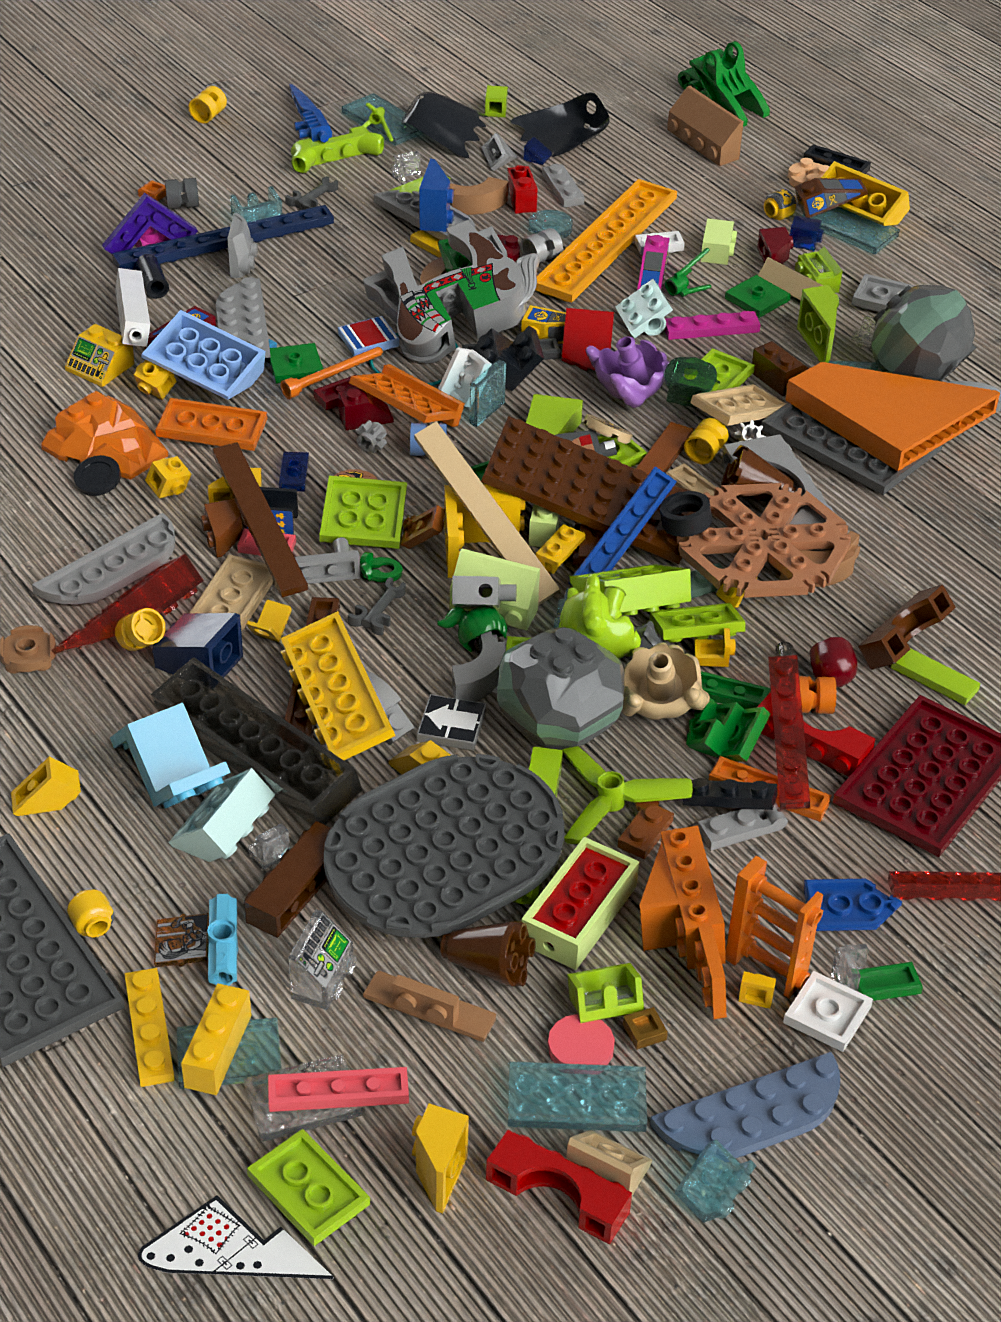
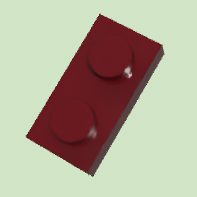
[313,375,360,410]

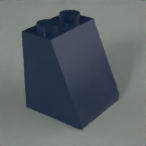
[152,613,243,691]

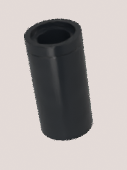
[135,254,169,299]

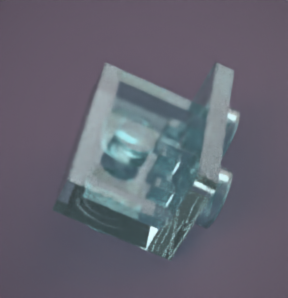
[674,1139,756,1223]

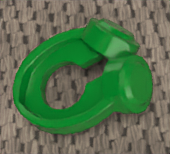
[360,552,403,583]

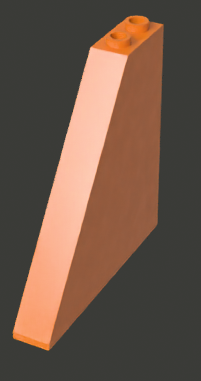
[785,362,1000,471]

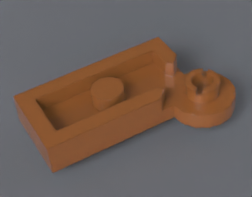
[401,505,446,549]
[618,801,674,859]

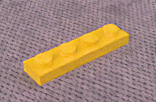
[124,968,175,1087]

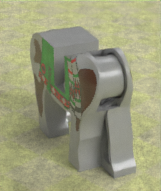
[363,220,539,363]

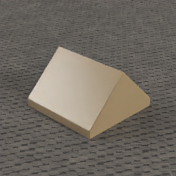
[566,1130,653,1195]

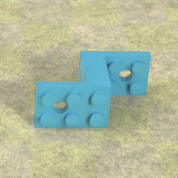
[110,703,231,809]

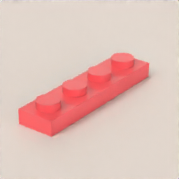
[268,1067,409,1112]

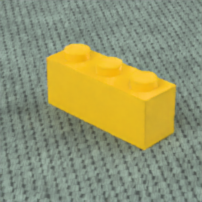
[181,983,252,1096]

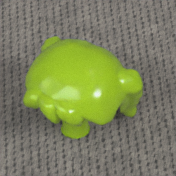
[559,574,641,659]

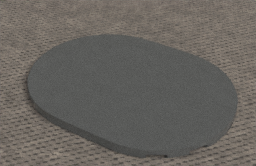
[324,754,565,938]

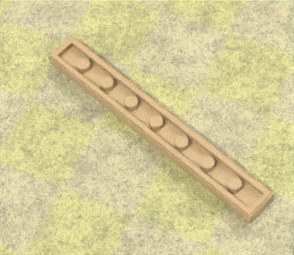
[414,421,560,606]

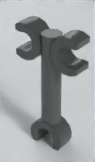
[285,176,338,210]
[348,578,406,635]

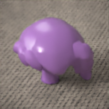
[586,336,670,408]

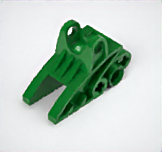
[678,41,770,127]

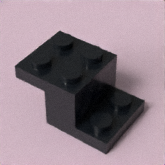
[471,326,544,391]

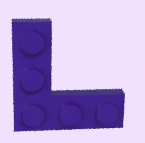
[102,193,198,254]

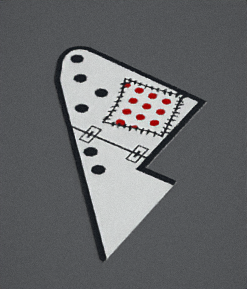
[138,1195,334,1279]

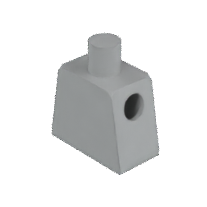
[452,576,517,609]

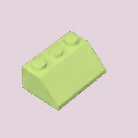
[449,548,540,631]

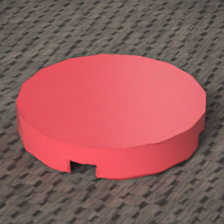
[548,1014,615,1075]

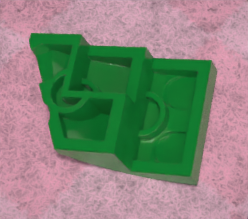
[686,698,771,762]

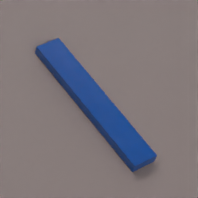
[568,467,677,587]

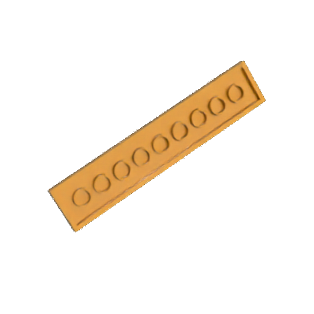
[535,179,677,303]

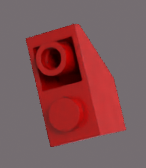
[507,165,538,214]

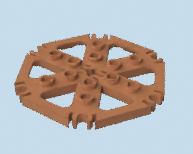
[676,483,851,598]

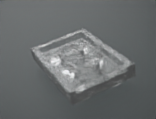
[244,1054,362,1142]

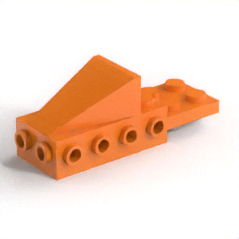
[639,826,727,1019]

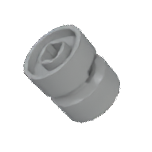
[520,228,563,264]

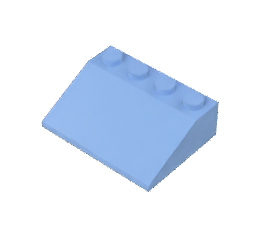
[141,310,266,400]

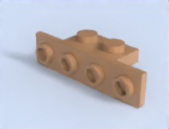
[363,971,496,1042]

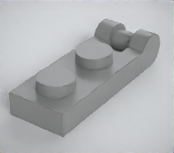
[698,802,788,851]

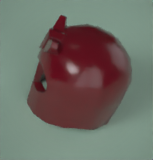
[809,637,858,688]

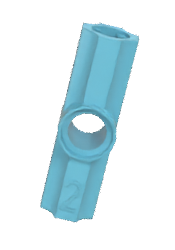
[207,894,239,986]

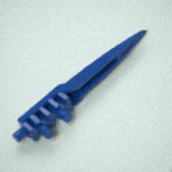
[289,84,332,142]

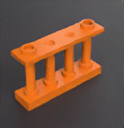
[725,856,823,998]

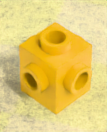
[133,360,177,400]
[145,456,192,498]

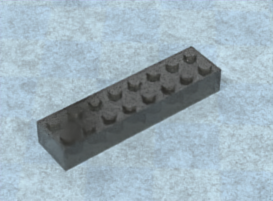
[151,657,362,825]

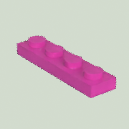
[664,311,761,340]

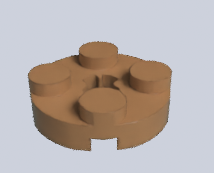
[0,625,57,674]

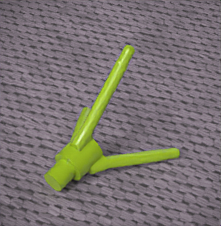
[362,103,393,142]

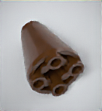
[440,921,536,987]

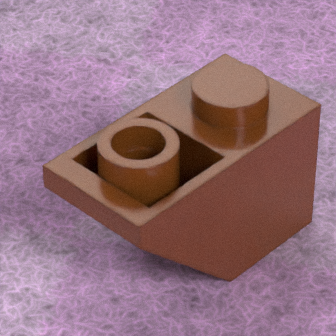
[201,499,242,558]

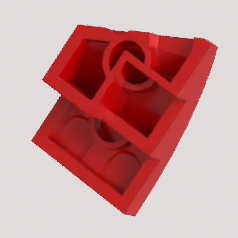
[561,308,614,371]

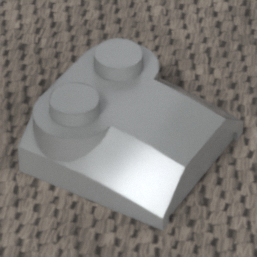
[227,213,258,278]

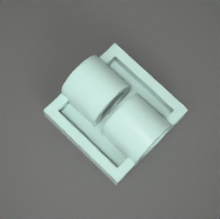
[615,279,673,338]

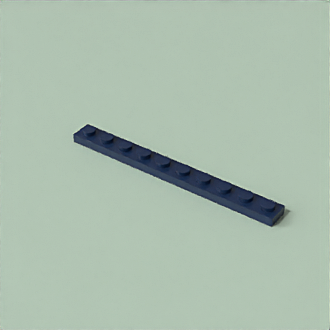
[112,205,334,270]

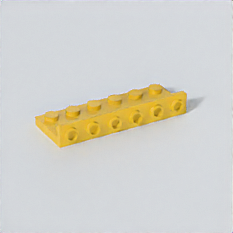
[280,611,396,773]

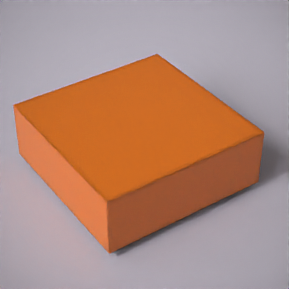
[138,180,166,201]

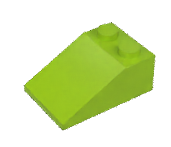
[797,285,839,363]

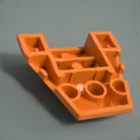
[41,391,168,480]

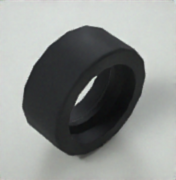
[660,491,712,537]

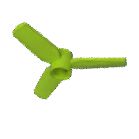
[563,746,693,844]

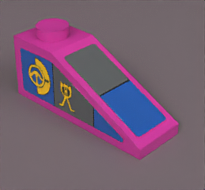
[637,235,670,290]

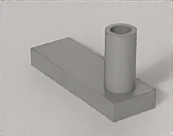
[295,538,360,584]

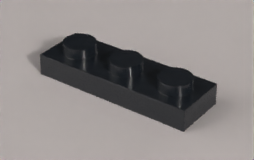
[803,144,871,174]
[682,778,778,810]

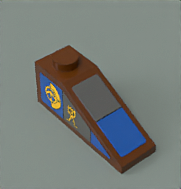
[794,178,868,219]

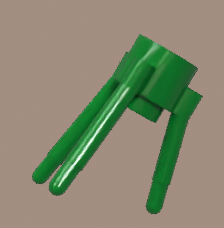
[665,248,712,297]

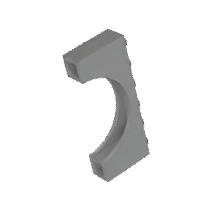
[721,434,833,551]

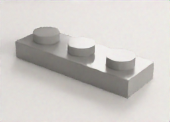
[542,164,585,208]

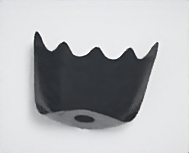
[401,92,489,158]
[510,92,610,157]

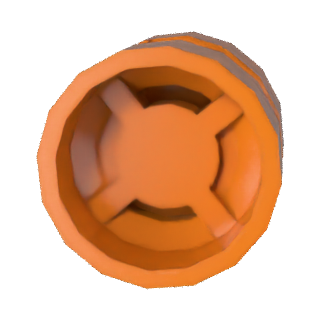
[791,676,837,714]

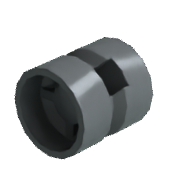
[165,178,199,209]

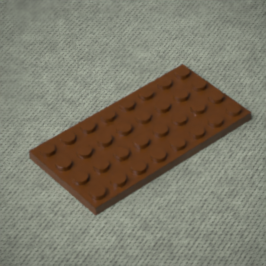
[481,416,690,564]

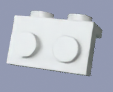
[438,347,492,408]

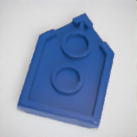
[804,878,902,931]

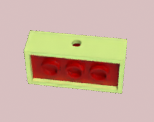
[521,837,639,970]

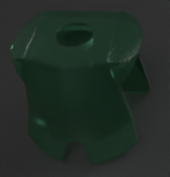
[664,357,720,409]

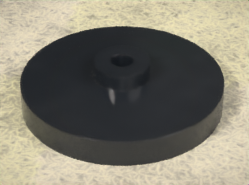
[73,455,121,496]

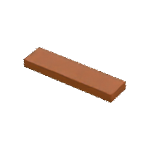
[709,756,832,822]

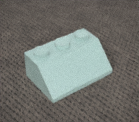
[168,768,275,862]

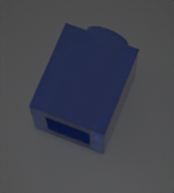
[790,215,824,251]

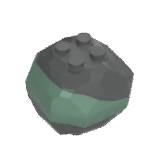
[871,285,977,381]
[497,627,625,750]

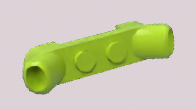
[291,126,384,174]

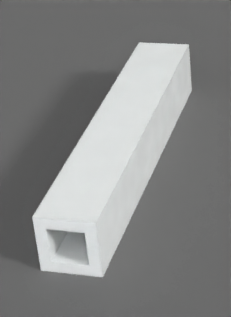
[115,268,150,347]

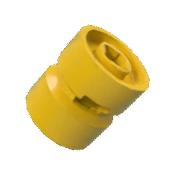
[188,86,227,124]
[684,418,729,464]
[115,608,165,651]

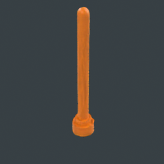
[280,347,383,399]

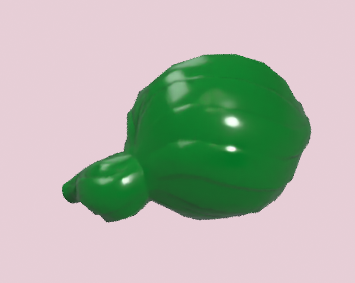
[437,606,508,652]

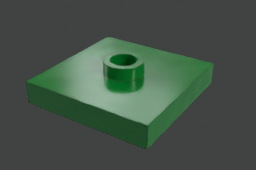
[725,275,791,318]
[268,343,323,383]

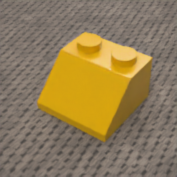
[412,1103,469,1214]

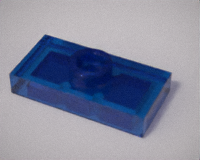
[279,452,309,492]

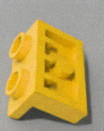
[536,524,585,574]

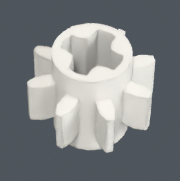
[733,420,766,442]

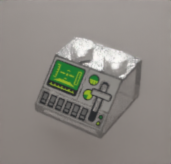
[288,909,357,1010]

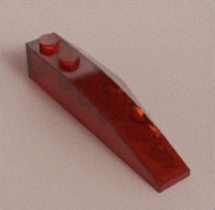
[51,554,204,655]

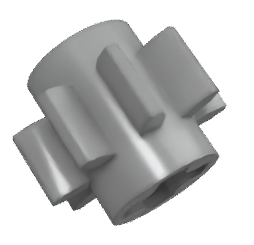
[356,420,387,453]

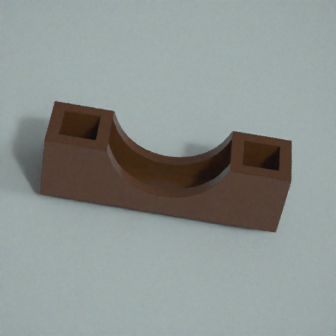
[858,584,956,670]

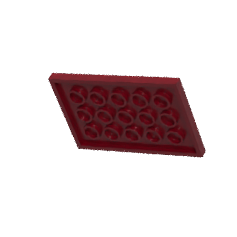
[832,695,1001,857]

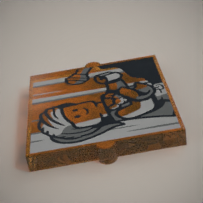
[154,913,209,968]

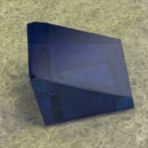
[524,137,552,165]

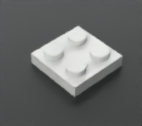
[783,971,873,1052]

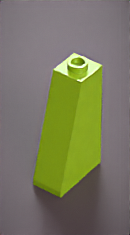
[526,394,583,435]

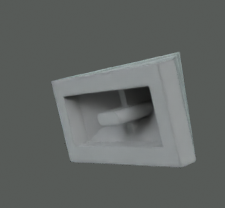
[481,133,518,171]

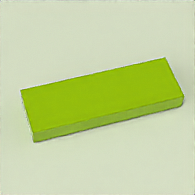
[891,648,981,705]

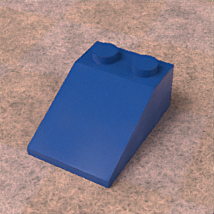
[419,159,454,232]

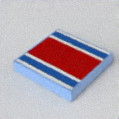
[338,316,400,356]

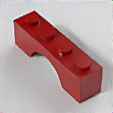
[756,689,875,777]
[486,1130,632,1245]

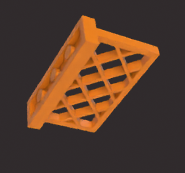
[349,364,465,427]

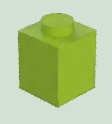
[485,85,508,117]

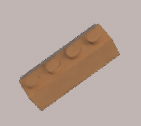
[667,86,744,166]

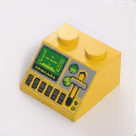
[65,324,135,387]

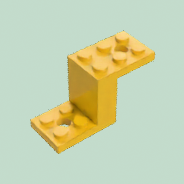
[444,484,525,578]

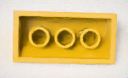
[821,161,910,226]

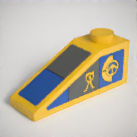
[521,305,566,344]

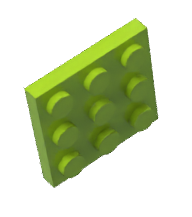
[319,475,407,549]

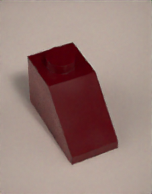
[757,227,793,264]
[339,389,394,431]

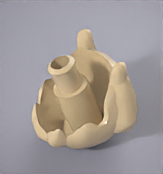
[621,643,710,720]

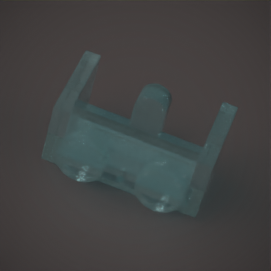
[231,186,282,222]

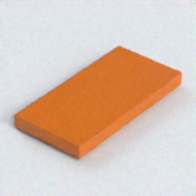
[155,398,268,451]

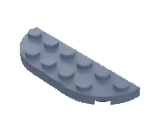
[650,1052,840,1161]

